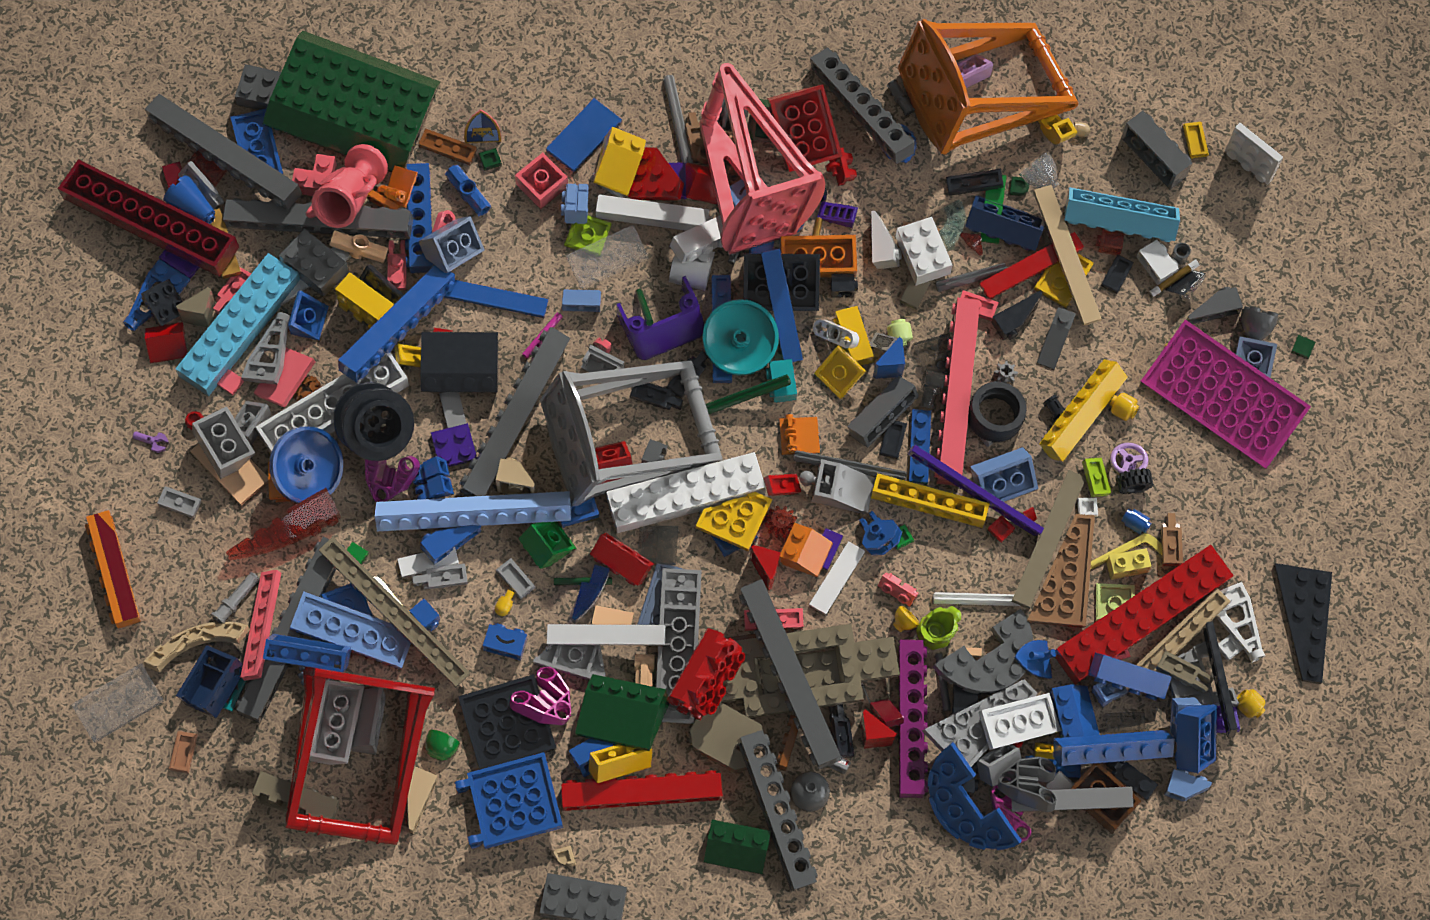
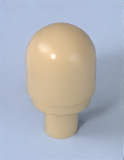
[1073,121,1090,137]

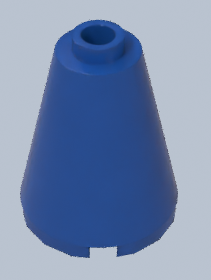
[163,176,215,224]

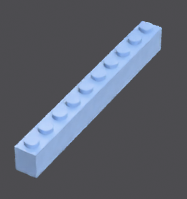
[375,491,571,532]

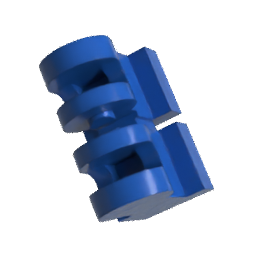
[411,456,454,500]

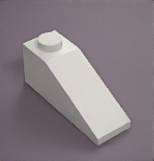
[871,211,902,269]

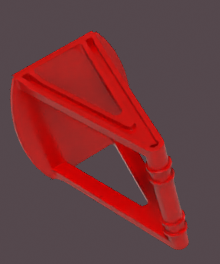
[285,666,435,845]

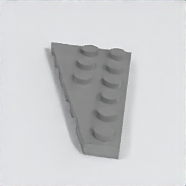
[922,679,1038,767]

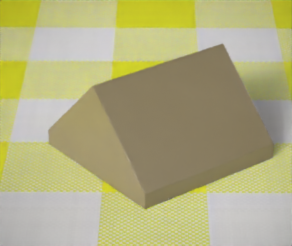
[176,287,216,327]

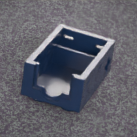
[176,645,243,718]

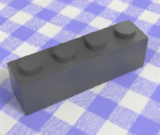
[847,375,919,448]

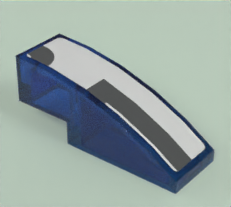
[572,565,610,622]

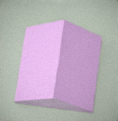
[957,54,993,88]

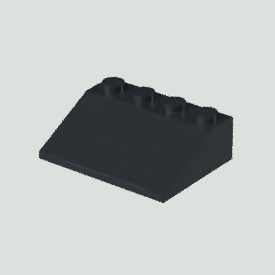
[743,253,820,311]
[421,332,499,392]

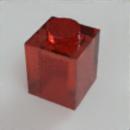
[1095,229,1125,256]

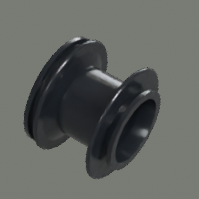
[333,382,414,461]

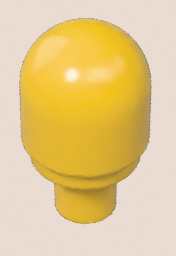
[495,590,515,616]

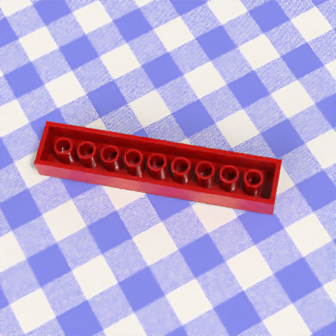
[1055,544,1234,685]

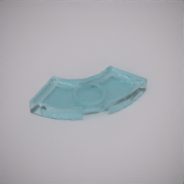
[939,200,966,248]

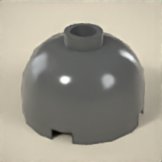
[790,771,830,812]

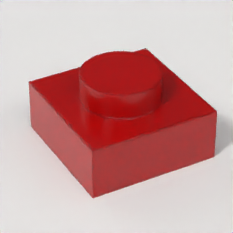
[988,515,1015,543]

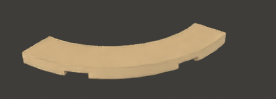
[143,622,250,672]

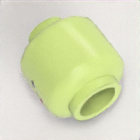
[887,319,913,347]

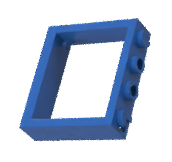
[263,634,351,672]

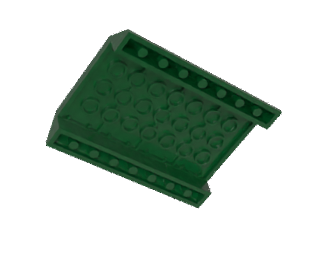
[262,31,441,172]

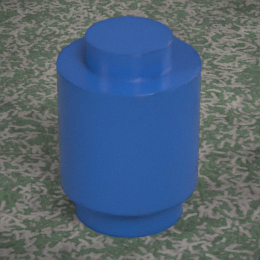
[1122,508,1152,535]

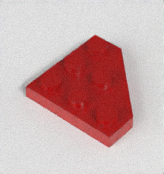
[628,147,684,200]

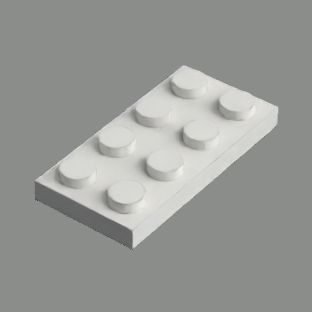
[978,693,1061,750]

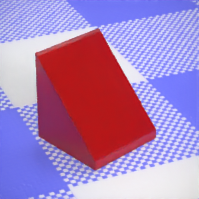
[1022,507,1037,521]

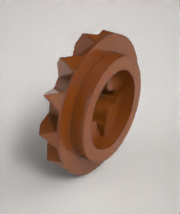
[293,374,321,402]

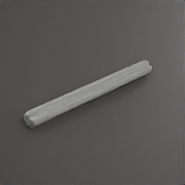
[663,75,694,164]

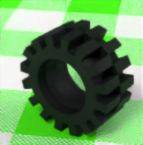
[1117,468,1154,494]

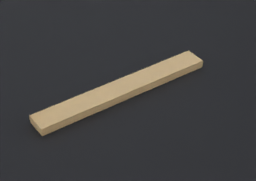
[1033,185,1102,326]

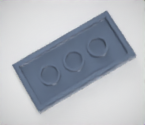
[637,561,682,625]

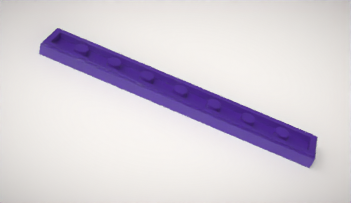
[907,445,1044,536]

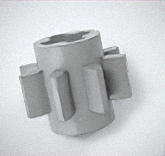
[993,361,1018,384]

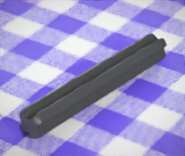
[935,263,1007,292]

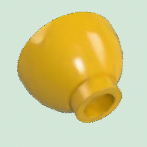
[893,606,919,632]

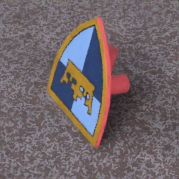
[464,109,501,143]

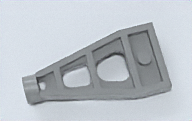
[241,312,291,385]

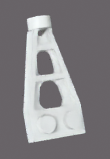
[1206,582,1265,663]

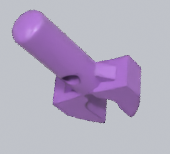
[133,432,169,453]

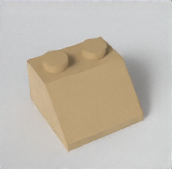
[496,458,536,494]

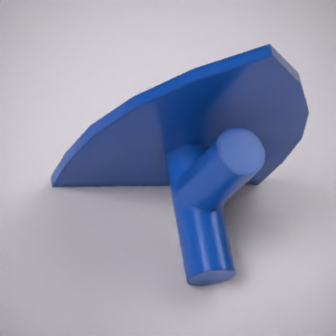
[1015,640,1057,679]

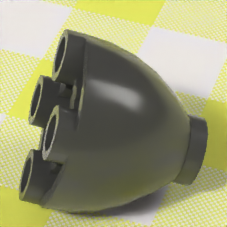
[1241,306,1279,341]

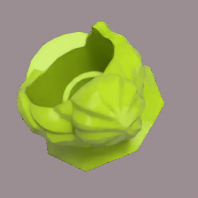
[916,606,961,650]

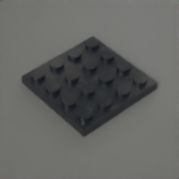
[458,674,557,770]

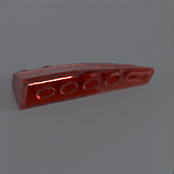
[226,488,341,560]

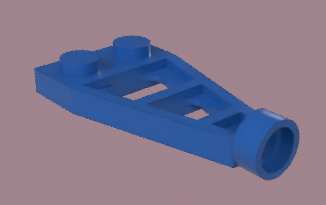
[123,259,190,332]

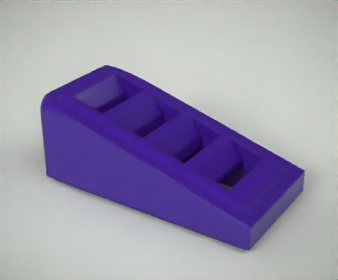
[817,202,858,229]

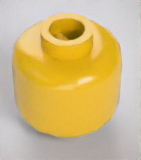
[1110,393,1139,421]
[1236,689,1265,718]

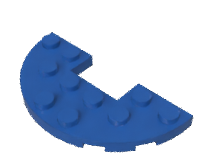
[928,742,1022,850]

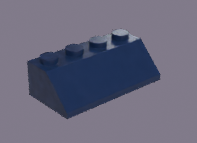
[965,195,1045,251]

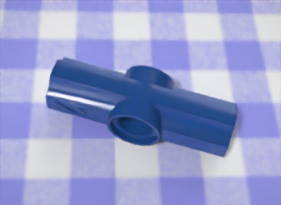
[445,165,491,217]

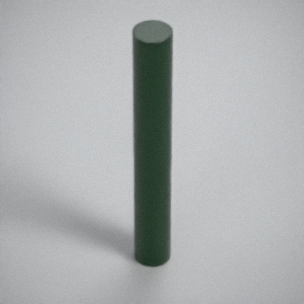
[635,288,654,326]
[554,577,612,585]

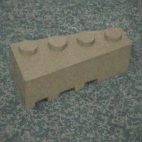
[252,771,340,819]

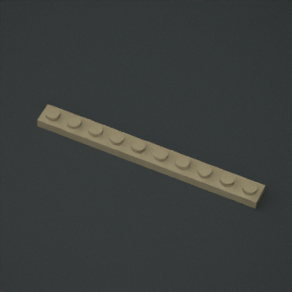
[319,537,470,688]

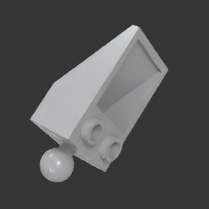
[799,459,875,514]

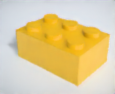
[335,272,394,329]

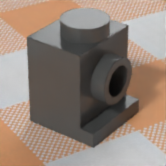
[641,439,668,463]

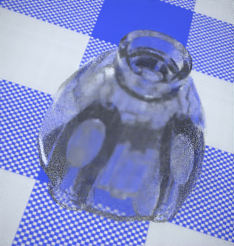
[1019,151,1060,189]

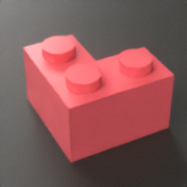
[292,154,337,196]

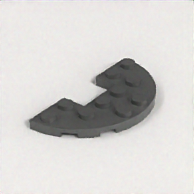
[933,609,1033,694]

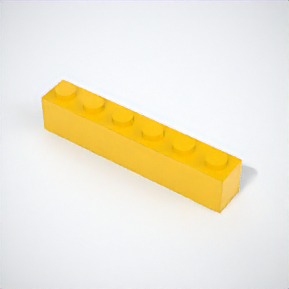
[1039,359,1128,462]

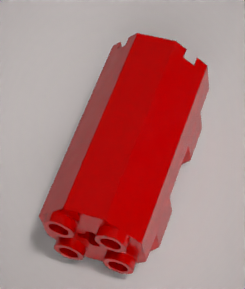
[666,628,745,720]

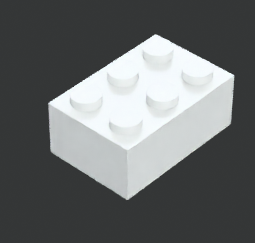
[895,217,953,285]

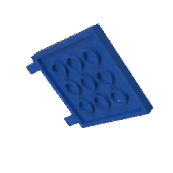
[455,752,563,849]

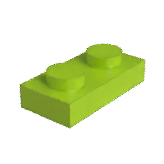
[1082,458,1111,497]

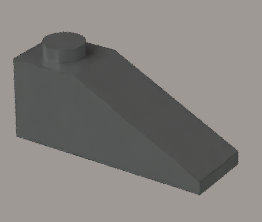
[1187,287,1243,324]
[1037,307,1076,370]

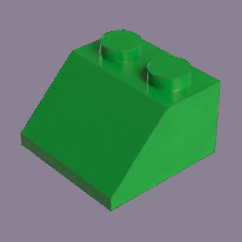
[518,521,576,569]

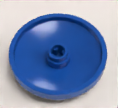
[269,426,343,504]

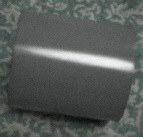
[1171,243,1191,265]

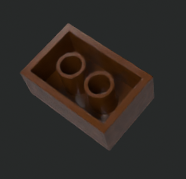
[1071,763,1141,834]

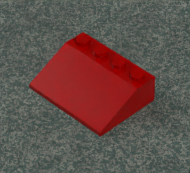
[767,84,842,172]

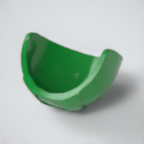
[425,729,460,761]

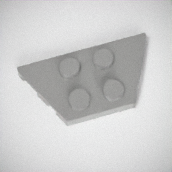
[533,645,606,680]

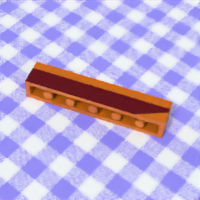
[85,510,141,629]

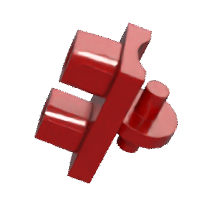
[825,148,857,186]

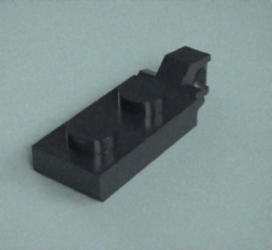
[666,350,708,399]
[630,383,684,410]
[829,704,854,758]
[1105,761,1159,801]

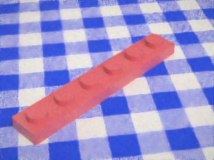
[241,570,281,681]

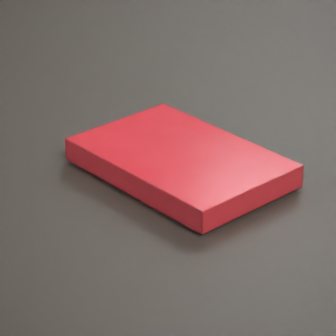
[254,348,316,408]

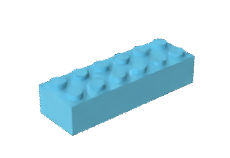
[1064,187,1180,242]

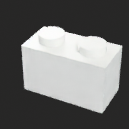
[1137,240,1179,285]

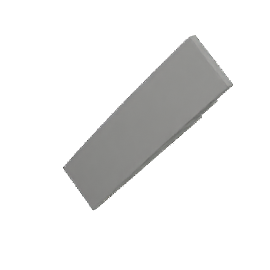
[656,568,702,724]

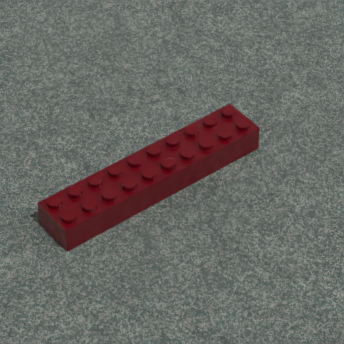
[57,159,239,277]

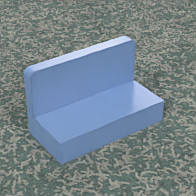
[562,289,601,312]

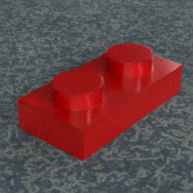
[764,474,802,496]

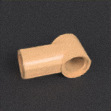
[634,654,654,687]

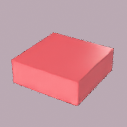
[217,369,244,396]

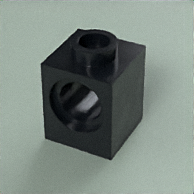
[831,274,858,298]

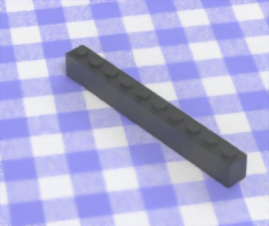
[145,94,302,210]
[223,198,413,239]
[459,327,571,497]
[236,537,345,724]
[739,579,841,770]

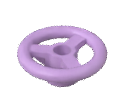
[1110,443,1148,474]

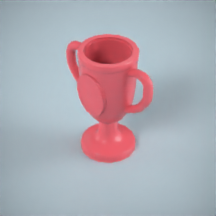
[306,144,388,228]

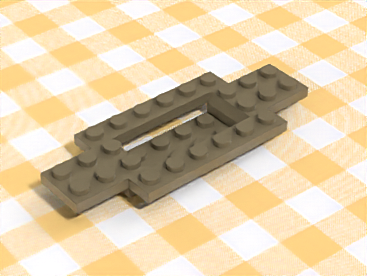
[721,624,900,718]

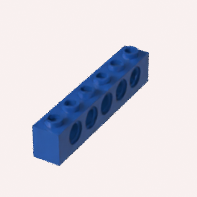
[404,163,433,273]

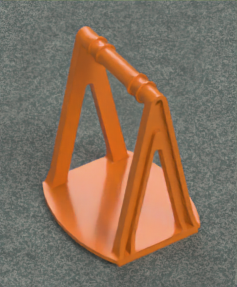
[897,19,1079,155]

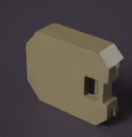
[689,702,763,773]

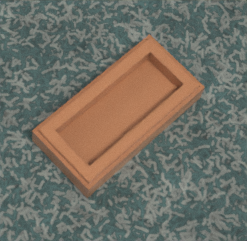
[169,731,198,774]

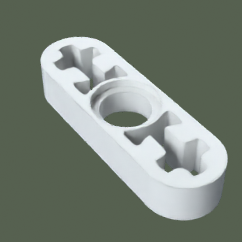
[813,319,859,349]

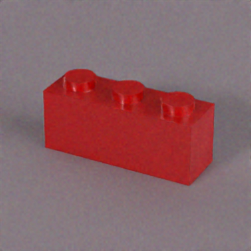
[590,532,654,586]

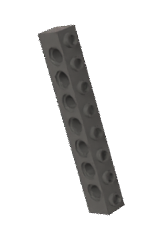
[810,47,915,164]
[737,730,818,892]

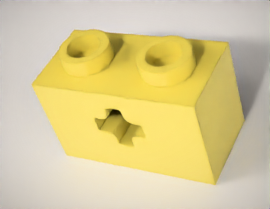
[1106,548,1152,580]

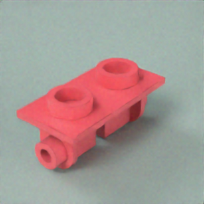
[878,572,919,607]

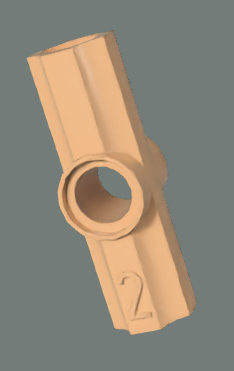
[329,230,388,263]

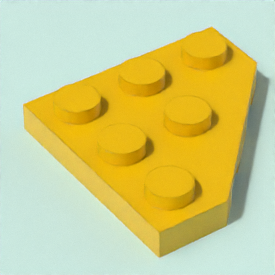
[695,492,772,551]

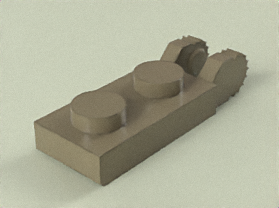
[1156,651,1214,693]

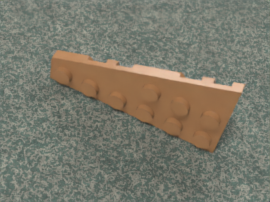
[1027,514,1095,628]

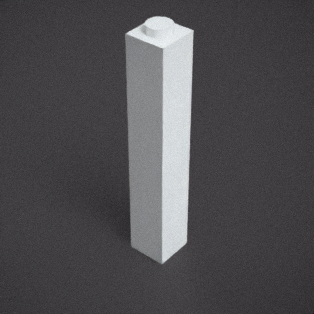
[596,195,712,231]

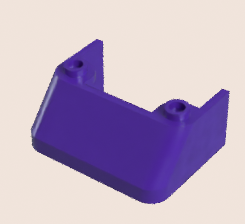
[616,276,705,360]

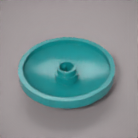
[703,300,779,376]

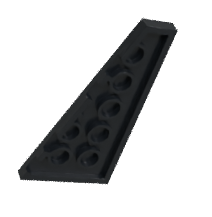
[1274,563,1332,684]

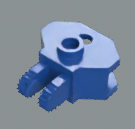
[859,511,902,555]

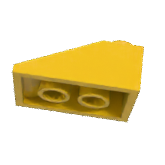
[593,127,646,196]

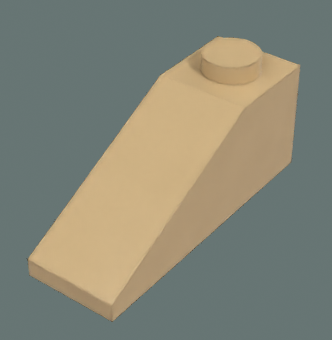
[408,767,438,834]

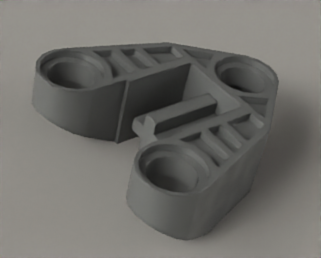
[997,757,1057,812]

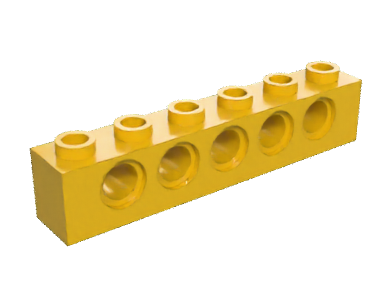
[871,473,990,528]

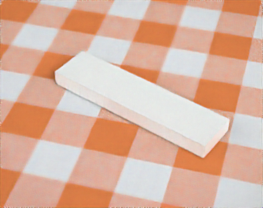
[809,541,865,616]

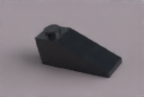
[991,291,1043,340]

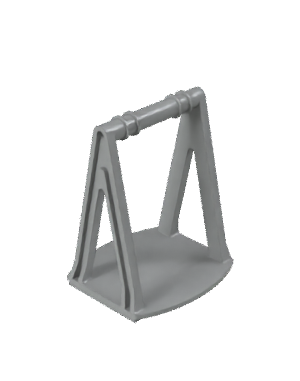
[540,361,723,506]

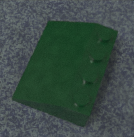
[575,674,669,751]

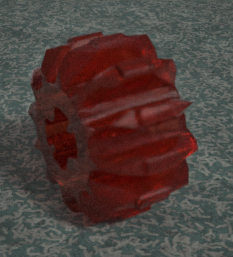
[765,505,797,538]

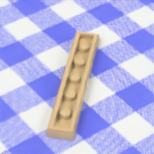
[1137,588,1231,672]

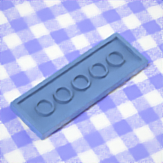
[290,591,411,669]

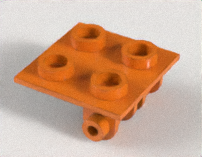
[377,166,418,208]
[779,414,820,455]

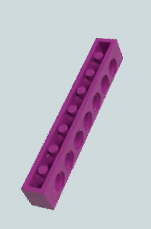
[898,640,928,798]

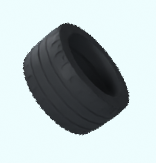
[968,381,1027,443]

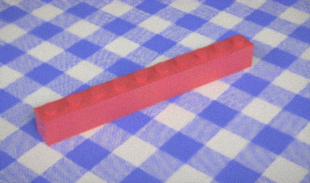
[934,297,980,486]

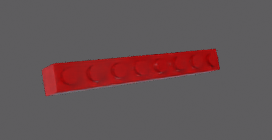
[561,770,723,811]

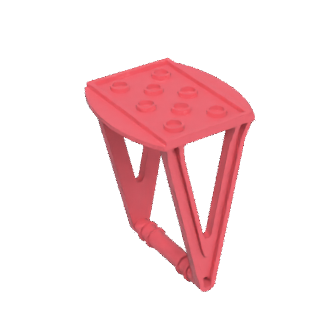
[699,63,825,254]

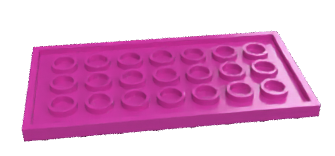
[1141,320,1311,469]

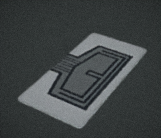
[870,332,898,351]

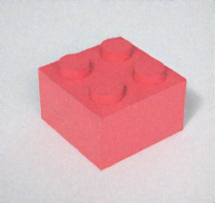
[515,152,568,209]

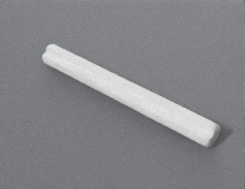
[933,592,1020,606]

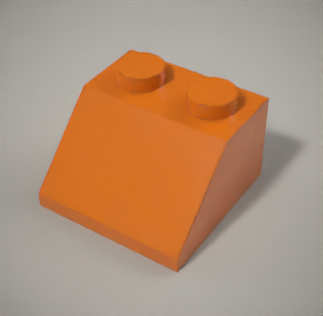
[780,523,833,577]

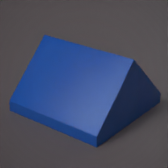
[288,291,329,340]
[873,337,905,379]

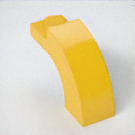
[1038,115,1077,144]

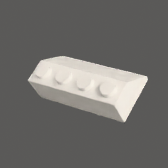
[309,679,364,765]

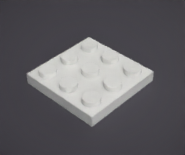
[1225,123,1283,185]

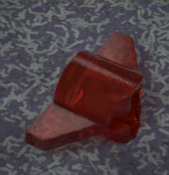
[959,232,983,256]

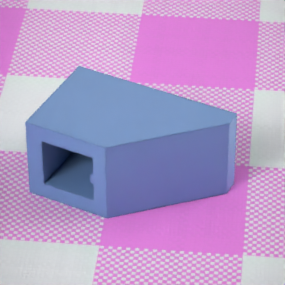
[1164,769,1212,802]

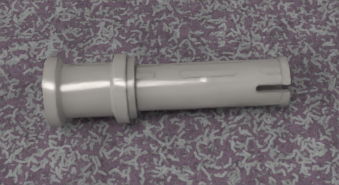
[210,572,260,623]

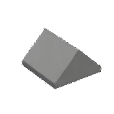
[234,401,271,446]

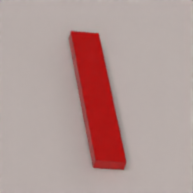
[979,232,1084,299]

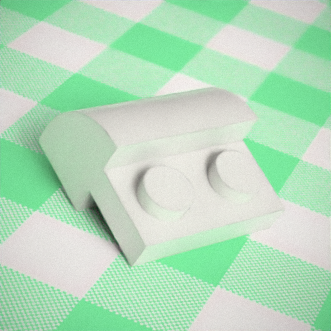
[669,251,715,291]

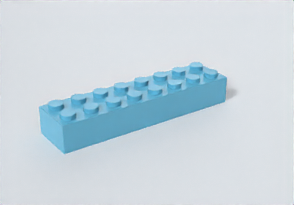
[175,253,300,396]

